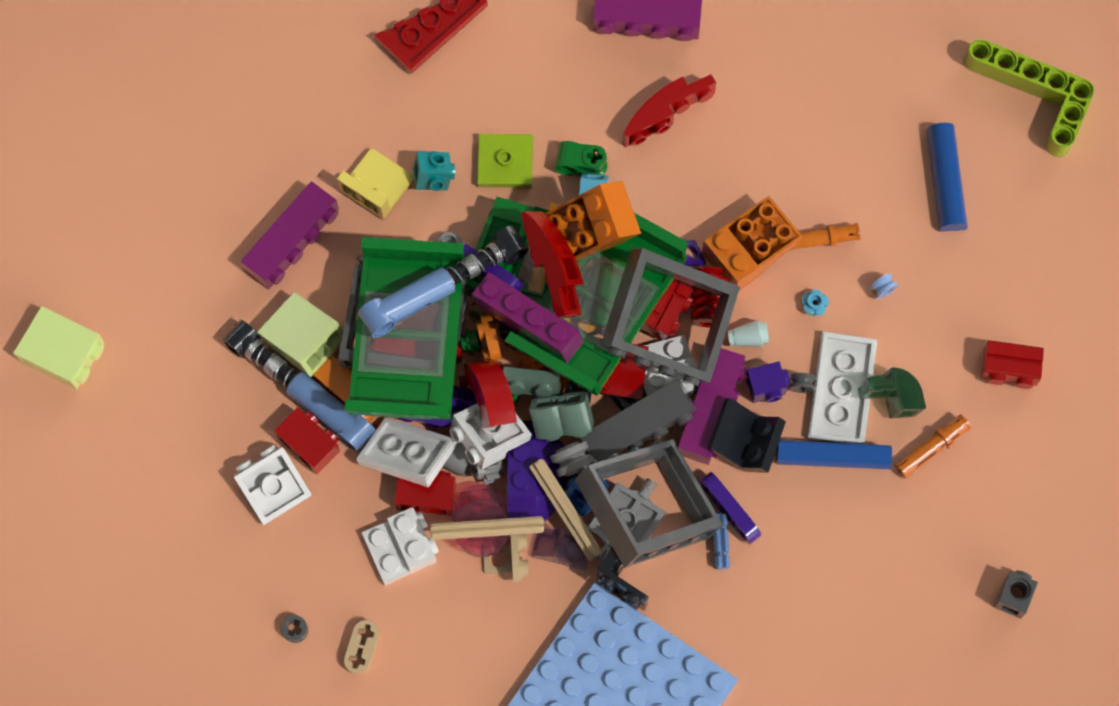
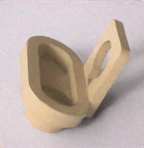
[483,534,529,583]

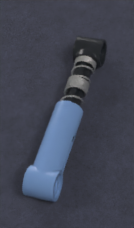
[358,226,529,338]
[222,319,376,452]

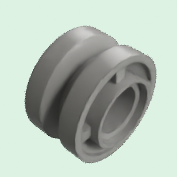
[550,441,594,477]

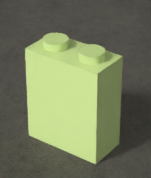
[257,292,343,377]
[13,306,104,390]

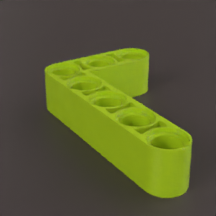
[965,39,1094,157]

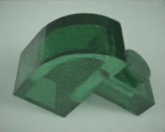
[858,367,926,419]

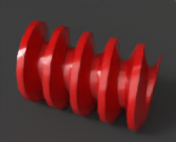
[690,267,728,328]

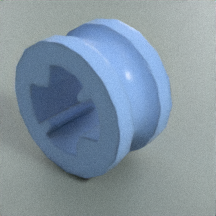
[870,273,898,299]

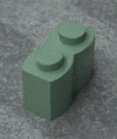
[529,392,594,441]

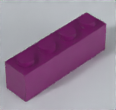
[593,0,702,41]
[240,181,339,290]
[472,272,583,364]
[678,348,748,465]

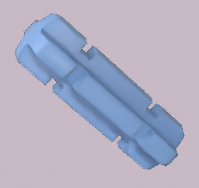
[713,514,730,570]

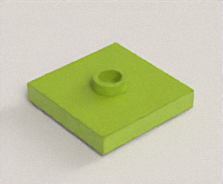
[478,134,533,188]

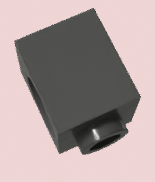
[994,570,1038,619]

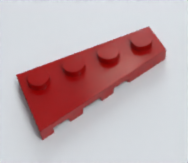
[374,0,488,74]

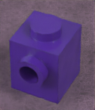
[745,361,790,403]

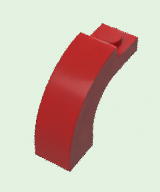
[459,359,517,429]

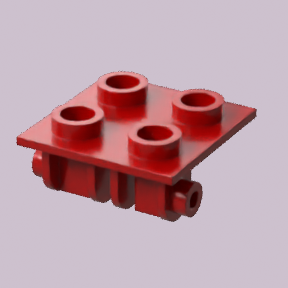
[586,338,649,400]

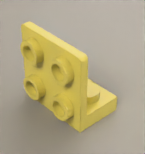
[337,149,414,220]

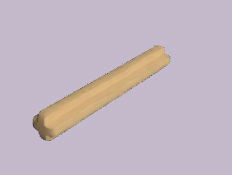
[530,459,602,561]
[430,516,544,540]

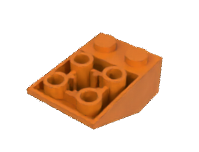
[545,181,641,261]
[701,196,803,291]

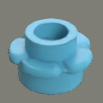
[801,290,829,316]

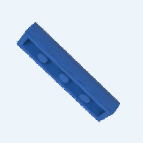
[926,122,968,232]
[776,441,892,470]

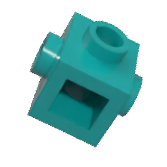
[413,151,455,191]

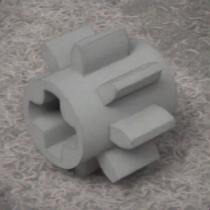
[470,460,504,485]

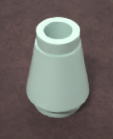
[728,320,769,347]

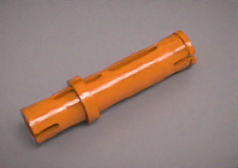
[788,223,861,251]
[894,414,972,479]

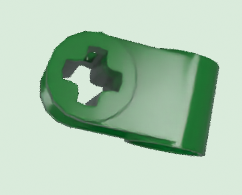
[554,141,608,176]

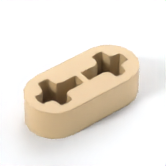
[344,620,380,675]

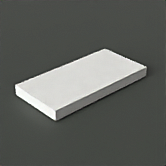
[808,331,877,444]

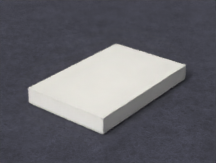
[356,417,457,487]

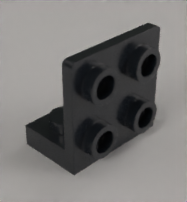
[708,398,786,473]
[596,547,649,611]

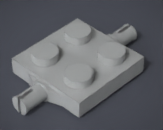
[588,478,666,562]

